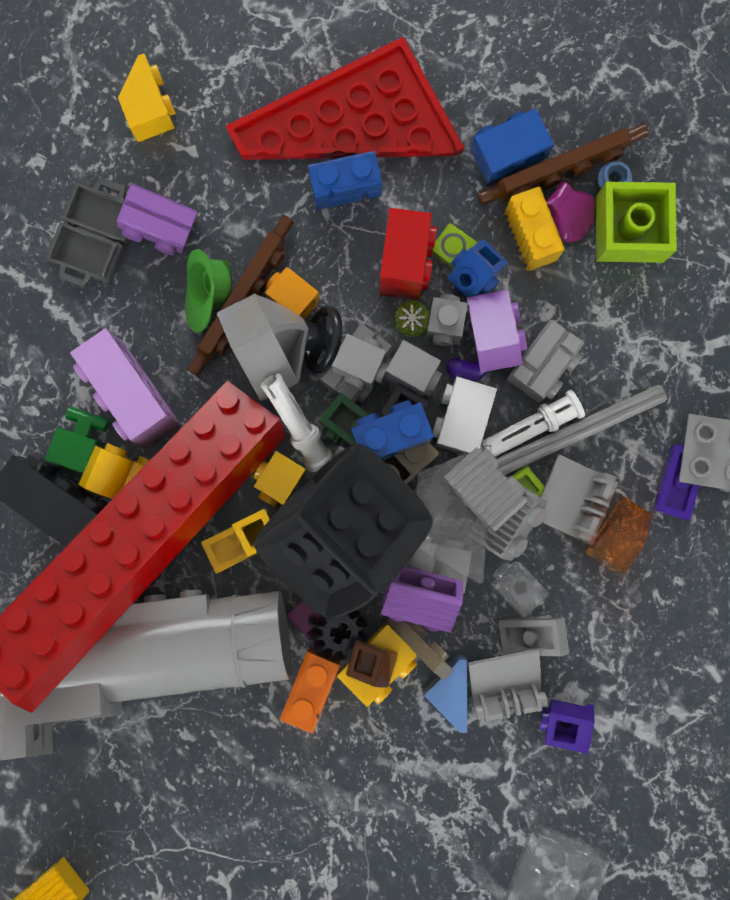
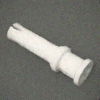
[261,374,334,472]
[481,390,585,457]

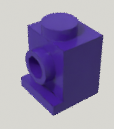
[539,699,595,754]

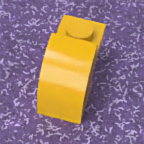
[201,509,270,574]

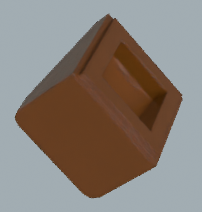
[346,640,398,687]

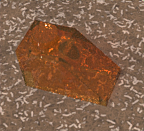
[586,496,653,574]

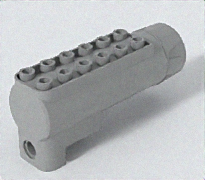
[0,590,291,761]

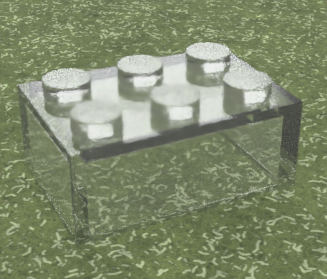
[504,821,610,900]

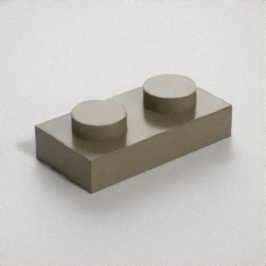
[387,619,454,680]

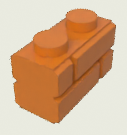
[279,647,341,733]

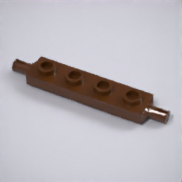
[477,123,649,206]
[186,215,294,377]

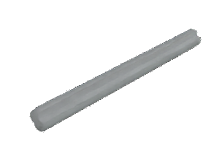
[496,385,667,475]

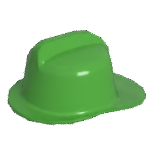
[185,249,232,333]

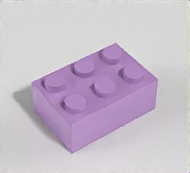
[70,328,181,447]

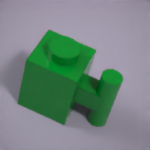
[45,406,110,473]

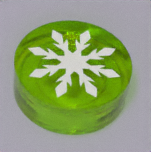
[395,301,429,337]

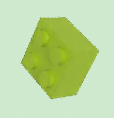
[596,182,677,263]

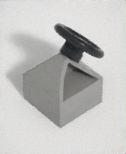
[217,294,342,401]

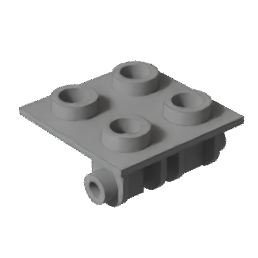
[679,414,730,492]
[541,454,618,545]
[468,649,548,723]

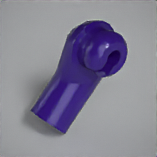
[446,357,490,382]

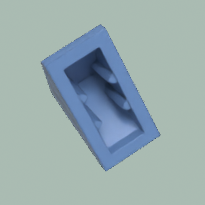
[422,655,467,733]

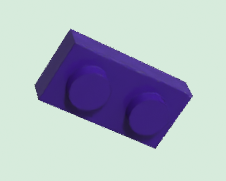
[652,444,700,521]

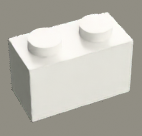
[432,377,497,456]

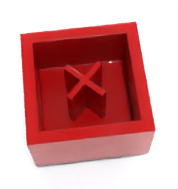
[379,208,437,300]

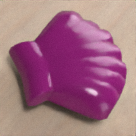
[546,181,596,243]

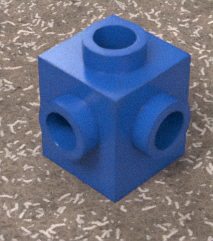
[447,239,509,297]

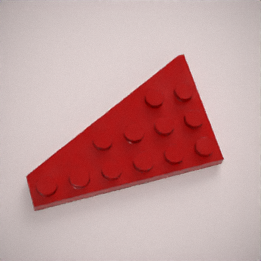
[225,37,465,160]

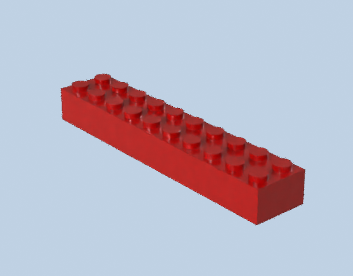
[0,381,285,713]

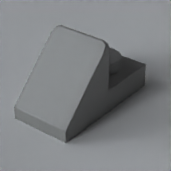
[499,615,569,656]

